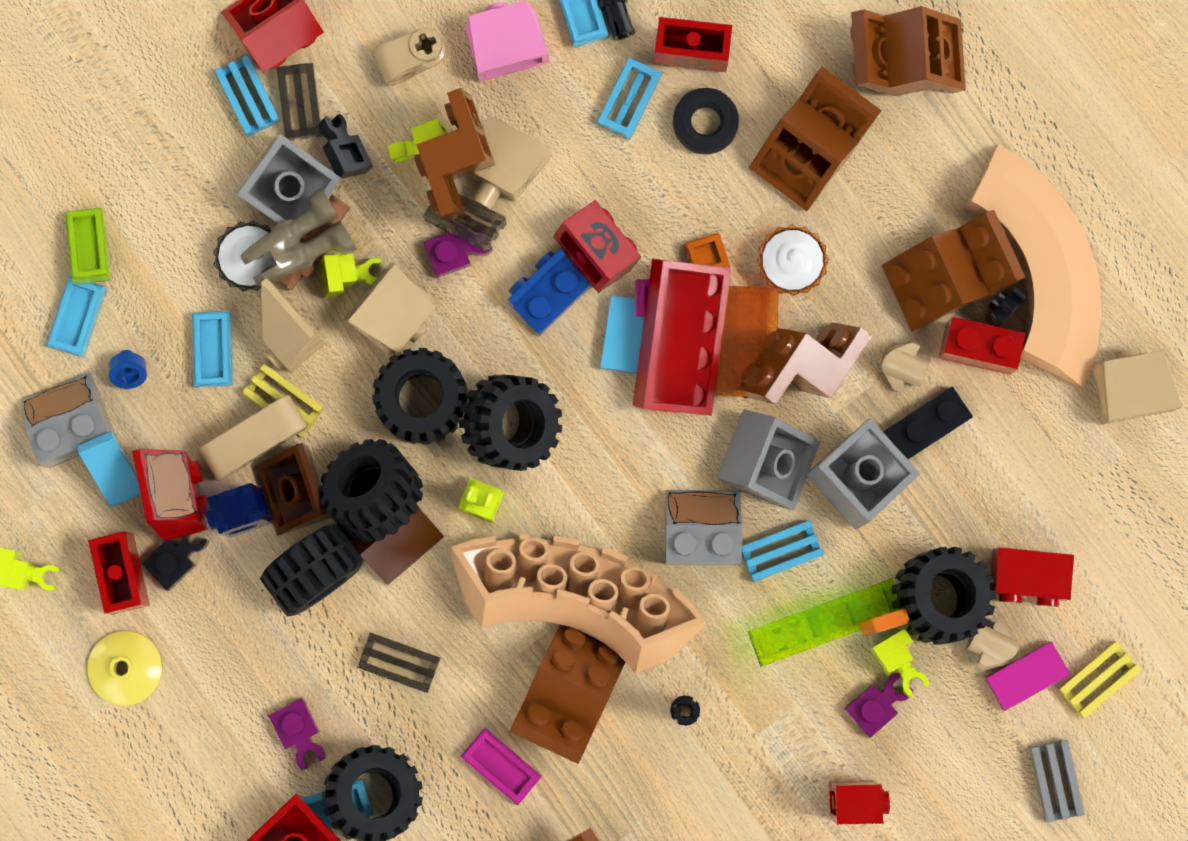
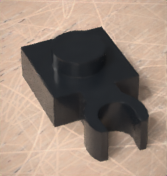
[318,114,373,179]
[985,287,1027,327]
[142,534,209,591]

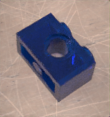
[205,483,273,538]

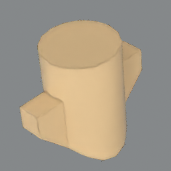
[881,340,930,392]
[966,619,1019,670]

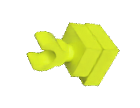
[387,118,448,163]
[319,254,382,298]
[458,478,505,522]
[0,548,62,591]
[871,629,929,698]

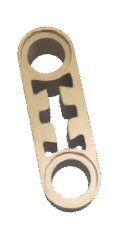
[198,395,308,482]

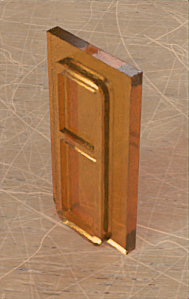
[716,285,779,399]

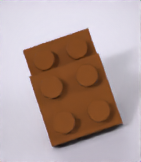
[850,6,966,96]
[749,66,882,211]
[414,88,495,220]
[881,210,1026,331]
[737,322,872,405]
[509,624,625,764]

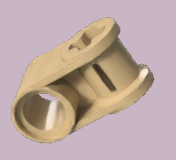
[372,27,446,86]

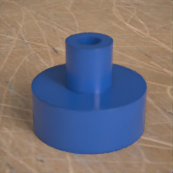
[108,350,147,389]

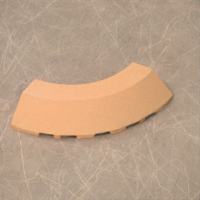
[965,144,1102,389]
[450,533,706,674]

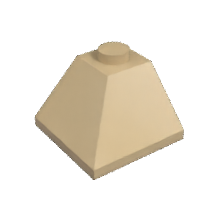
[261,278,325,372]

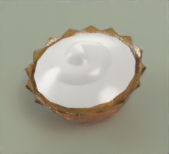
[756,224,829,296]

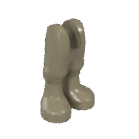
[240,189,357,286]

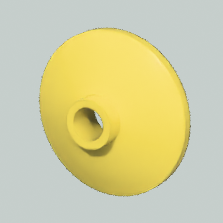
[87,631,163,706]

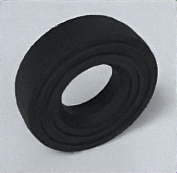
[673,88,739,154]

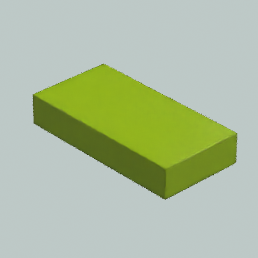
[65,207,111,285]

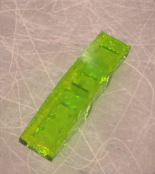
[747,578,899,667]

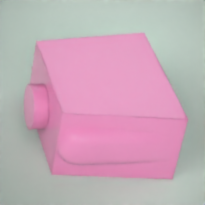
[465,0,550,82]

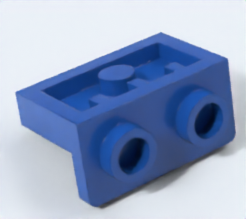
[508,249,592,336]

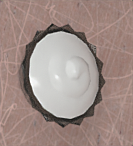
[213,220,277,292]

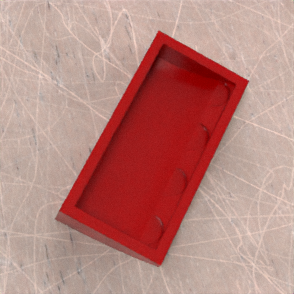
[633,258,732,416]

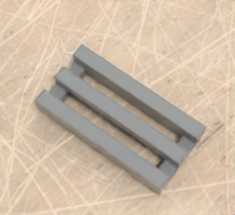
[1029,740,1085,823]

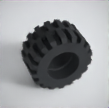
[372,347,468,445]
[459,374,563,471]
[319,439,423,542]
[260,524,364,616]
[891,547,996,645]
[322,745,423,841]

